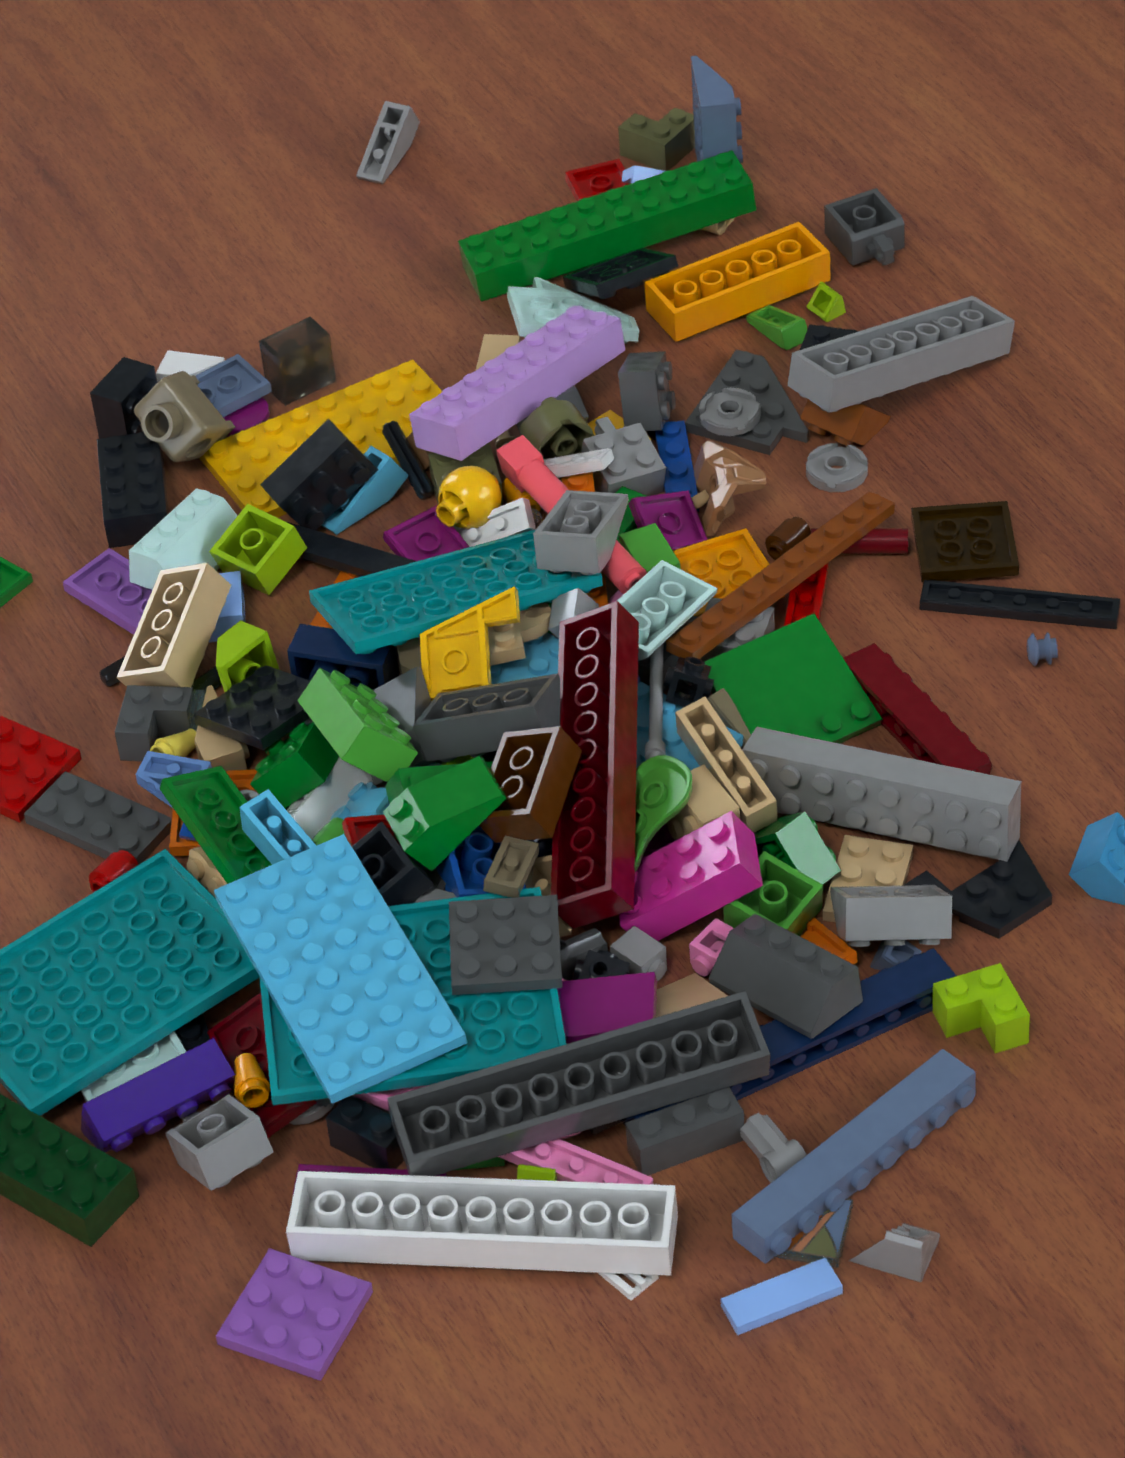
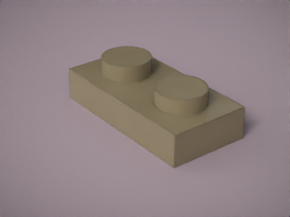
[483,836,539,898]

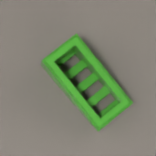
[746,305,807,350]

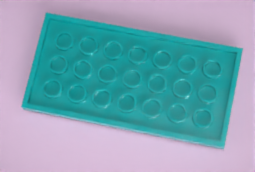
[309,529,603,654]

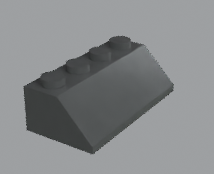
[413,673,560,762]
[709,913,863,1039]

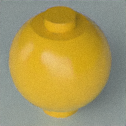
[436,466,502,530]

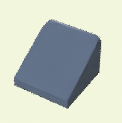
[870,940,922,970]

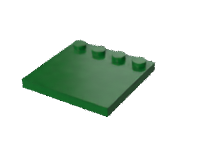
[704,613,882,744]

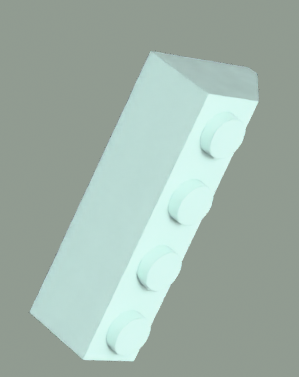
[129,488,238,590]
[617,560,718,661]

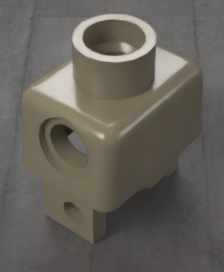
[134,371,235,462]

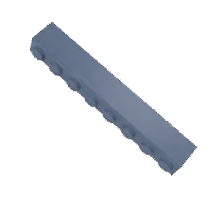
[731,1049,976,1264]

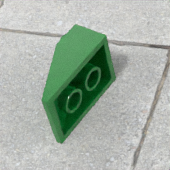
[383,756,507,871]

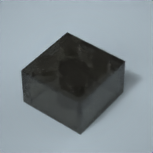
[259,316,336,406]

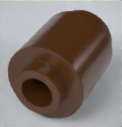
[765,517,811,560]

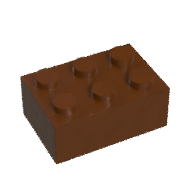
[479,726,582,843]

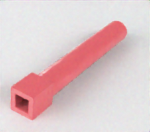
[496,435,647,594]

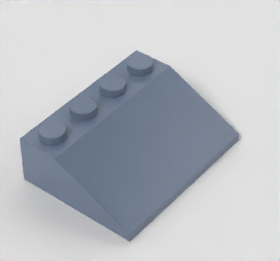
[691,56,743,163]

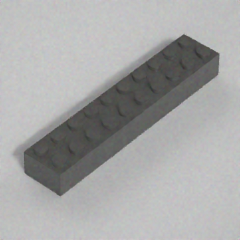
[387,991,770,1176]

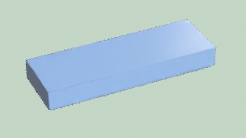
[721,1257,843,1335]

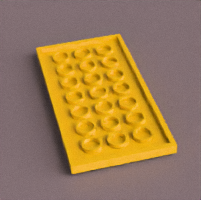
[200,359,442,518]

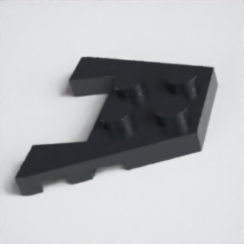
[904,840,1052,939]

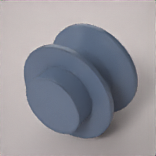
[1027,632,1058,667]

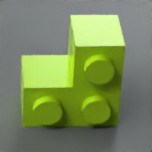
[932,963,1030,1054]

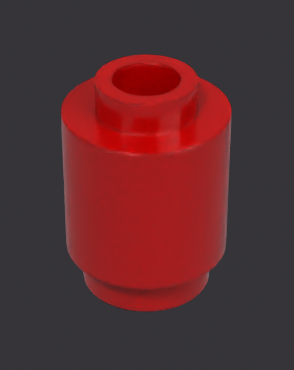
[89,850,139,893]

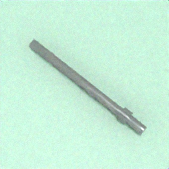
[645,643,666,760]

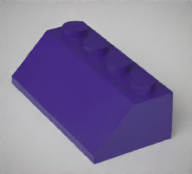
[81,1038,235,1152]

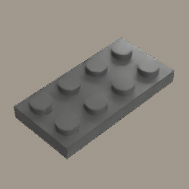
[24,771,172,864]

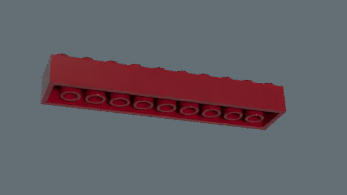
[551,601,639,929]

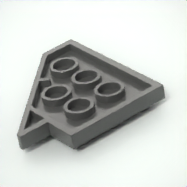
[685,349,809,455]

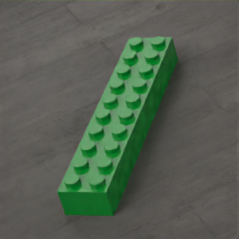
[458,150,756,302]

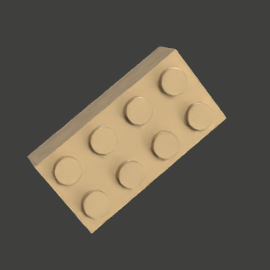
[116,563,231,687]

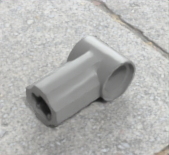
[740,1113,807,1183]

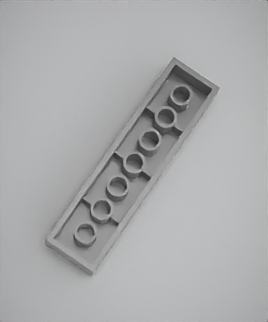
[787,296,1015,413]
[742,727,1021,862]

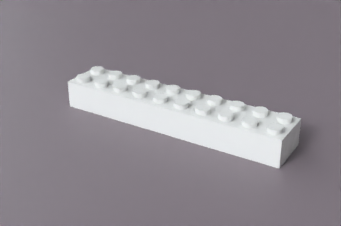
[286,1171,678,1276]

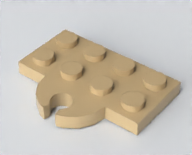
[488,602,551,666]

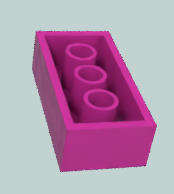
[619,811,763,941]

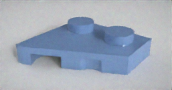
[135,751,212,809]

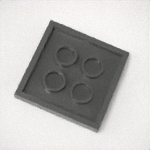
[449,895,563,995]

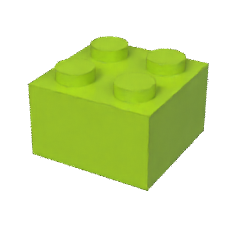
[209,504,307,595]

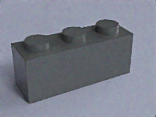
[625,1087,744,1175]

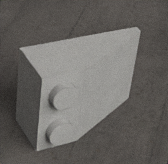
[533,490,629,575]

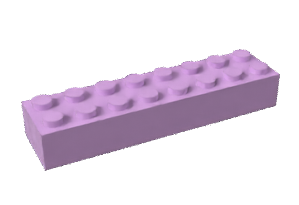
[409,306,626,461]

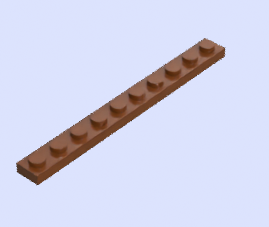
[666,491,895,659]

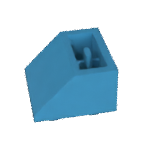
[1069,812,1125,905]

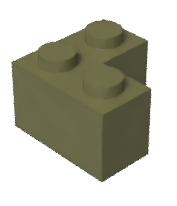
[618,107,695,171]

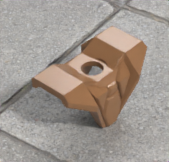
[693,440,767,536]

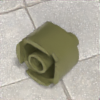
[520,397,594,459]

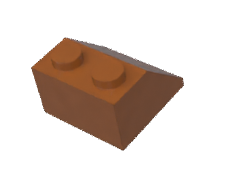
[800,399,891,446]

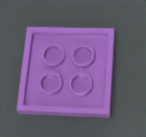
[216,1248,373,1381]

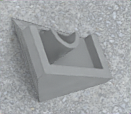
[849,1223,941,1282]

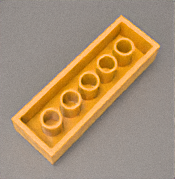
[645,222,831,342]

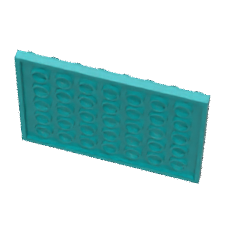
[0,849,259,1116]
[259,887,566,1105]

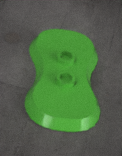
[635,755,692,872]

